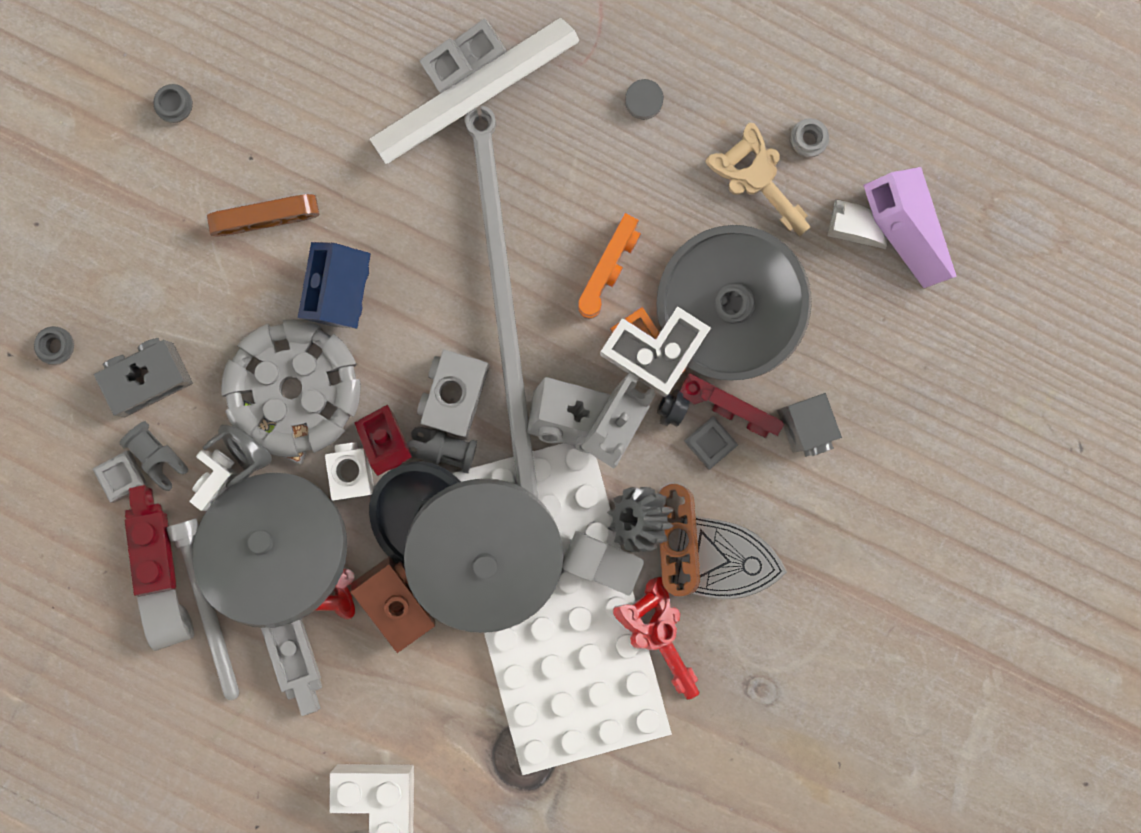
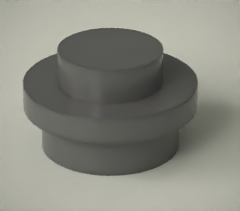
[153,84,193,123]

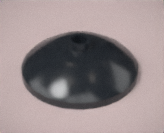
[369,461,461,564]

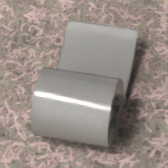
[562,531,644,596]
[137,589,194,651]

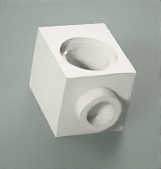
[325,442,374,501]

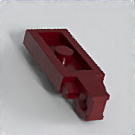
[680,373,784,438]
[124,485,177,597]

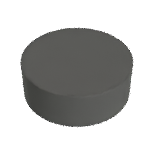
[625,79,664,120]

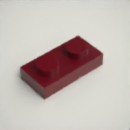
[354,404,412,476]

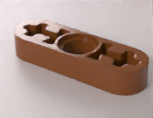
[207,194,320,237]
[659,484,700,596]

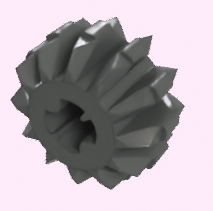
[607,487,674,552]

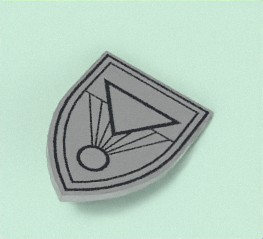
[672,516,787,599]

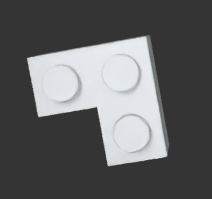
[600,306,711,397]
[330,764,414,833]

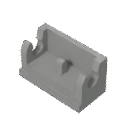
[581,371,655,469]

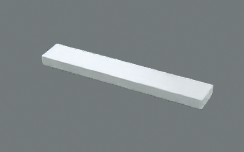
[370,18,580,164]

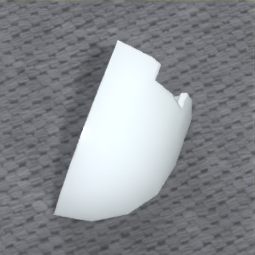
[827,200,888,249]

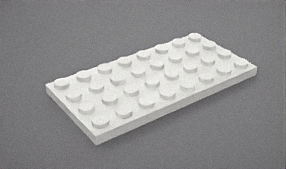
[452,443,672,775]

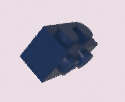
[297,242,371,329]

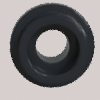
[657,389,690,427]

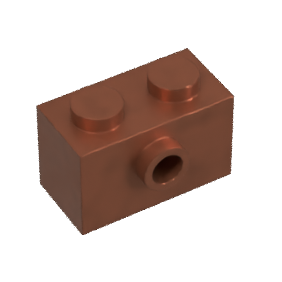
[351,556,436,653]

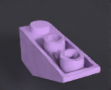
[863,167,957,288]

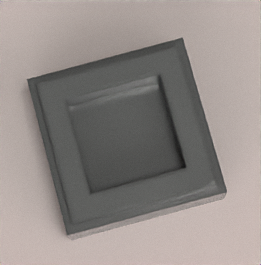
[684,416,738,470]

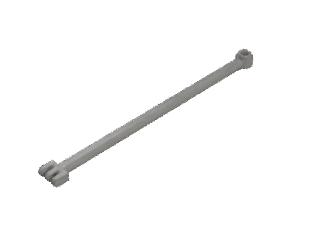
[465,106,538,498]

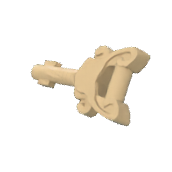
[705,123,811,237]

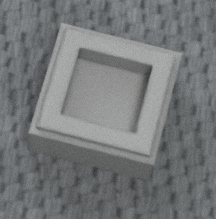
[93,451,148,503]

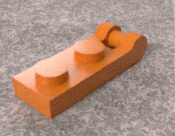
[578,213,641,319]

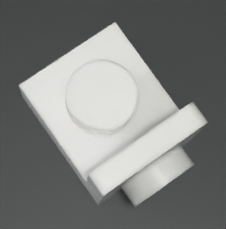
[189,449,239,511]

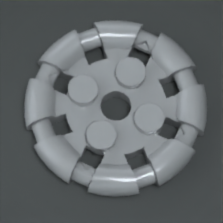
[221,320,361,457]

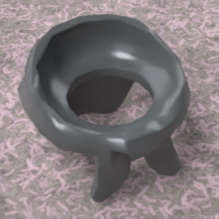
[202,425,272,488]

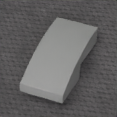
[419,18,507,93]

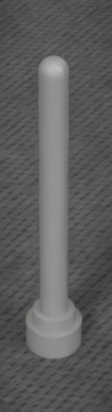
[166,518,239,700]

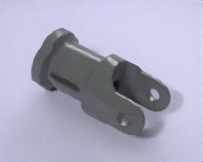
[120,421,188,491]
[406,427,477,474]

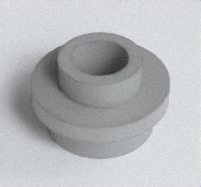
[790,118,829,157]

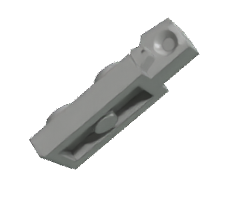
[261,619,322,716]

